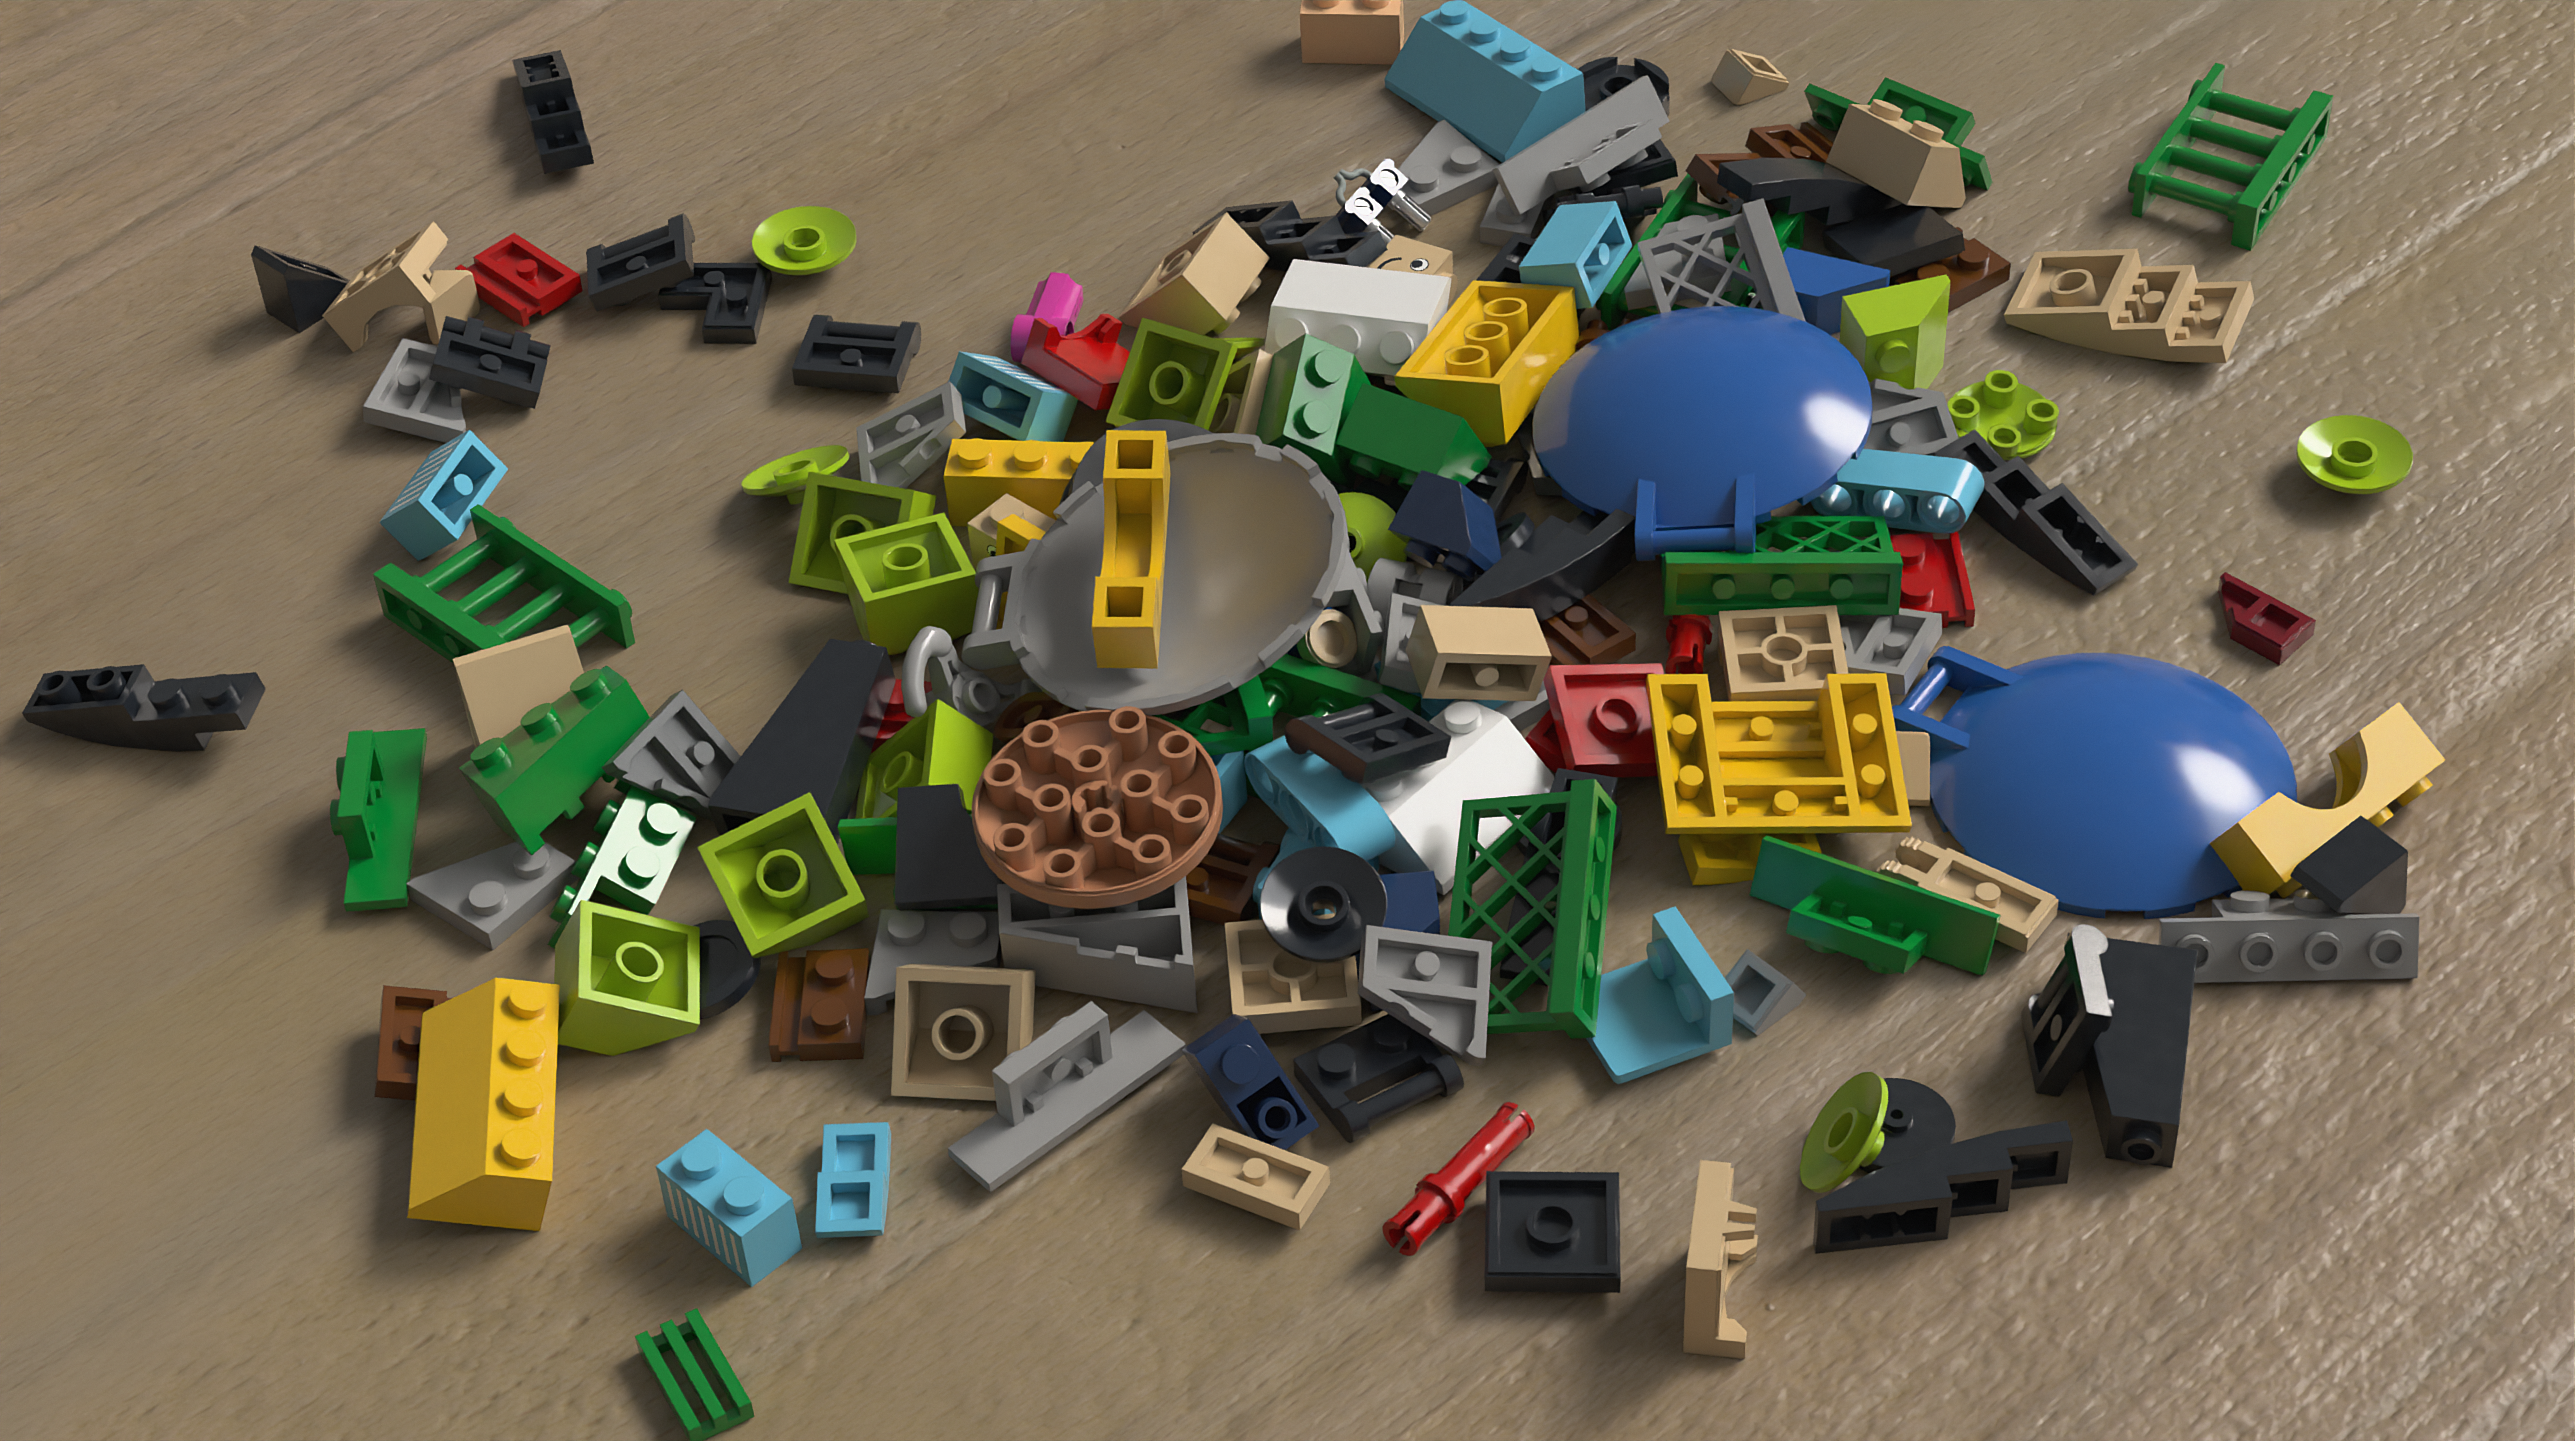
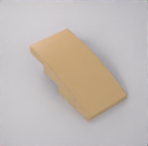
[2004,249,2254,363]

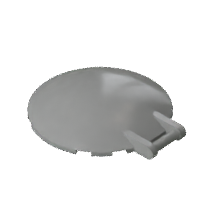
[961,433,1348,716]

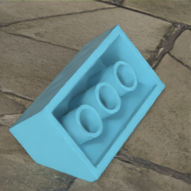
[1384,0,1586,163]

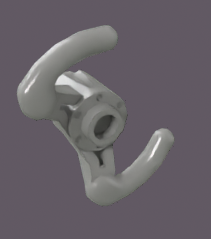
[901,626,1043,727]

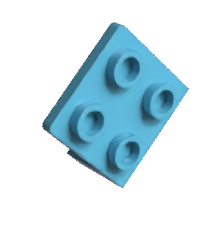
[1586,906,1734,1084]

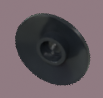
[1260,846,1387,963]

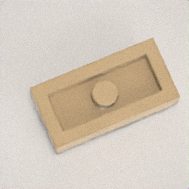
[1181,1123,1330,1230]

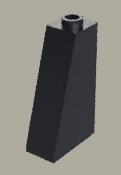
[708,639,896,845]
[2067,932,2198,1168]

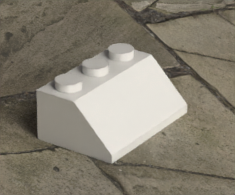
[1264,259,1452,381]
[1359,699,1555,895]

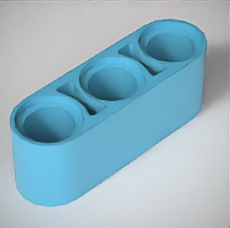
[1811,449,1984,534]
[1244,735,1396,861]

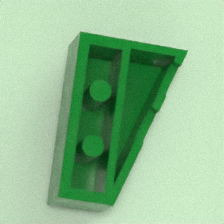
[459,665,650,855]

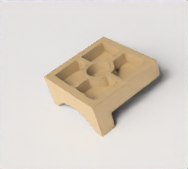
[322,221,448,352]
[1717,605,1849,702]
[1225,913,1362,1035]
[1683,1160,1758,1359]

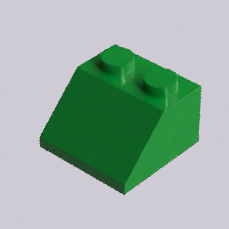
[1255,333,1372,489]
[1335,383,1492,492]

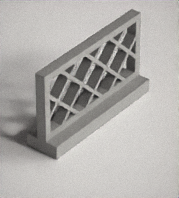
[1637,199,1806,322]

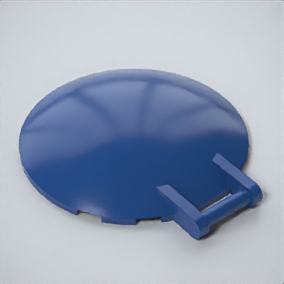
[1533,306,1873,561]
[1892,646,2297,919]

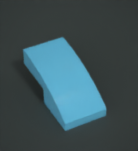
[815,1122,891,1238]

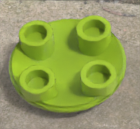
[1947,370,2059,460]

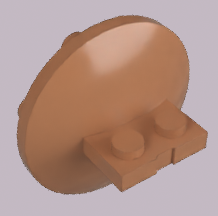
[972,706,1223,909]

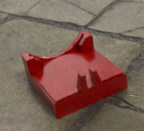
[1021,314,1130,410]

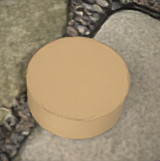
[1296,609,1358,669]

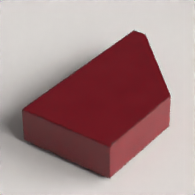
[2218,572,2316,665]

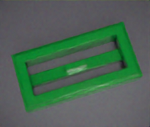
[635,1308,755,1441]

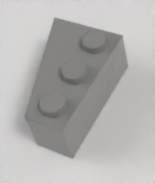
[997,876,1198,1013]

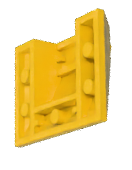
[1646,673,1912,834]

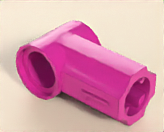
[1010,272,1084,363]

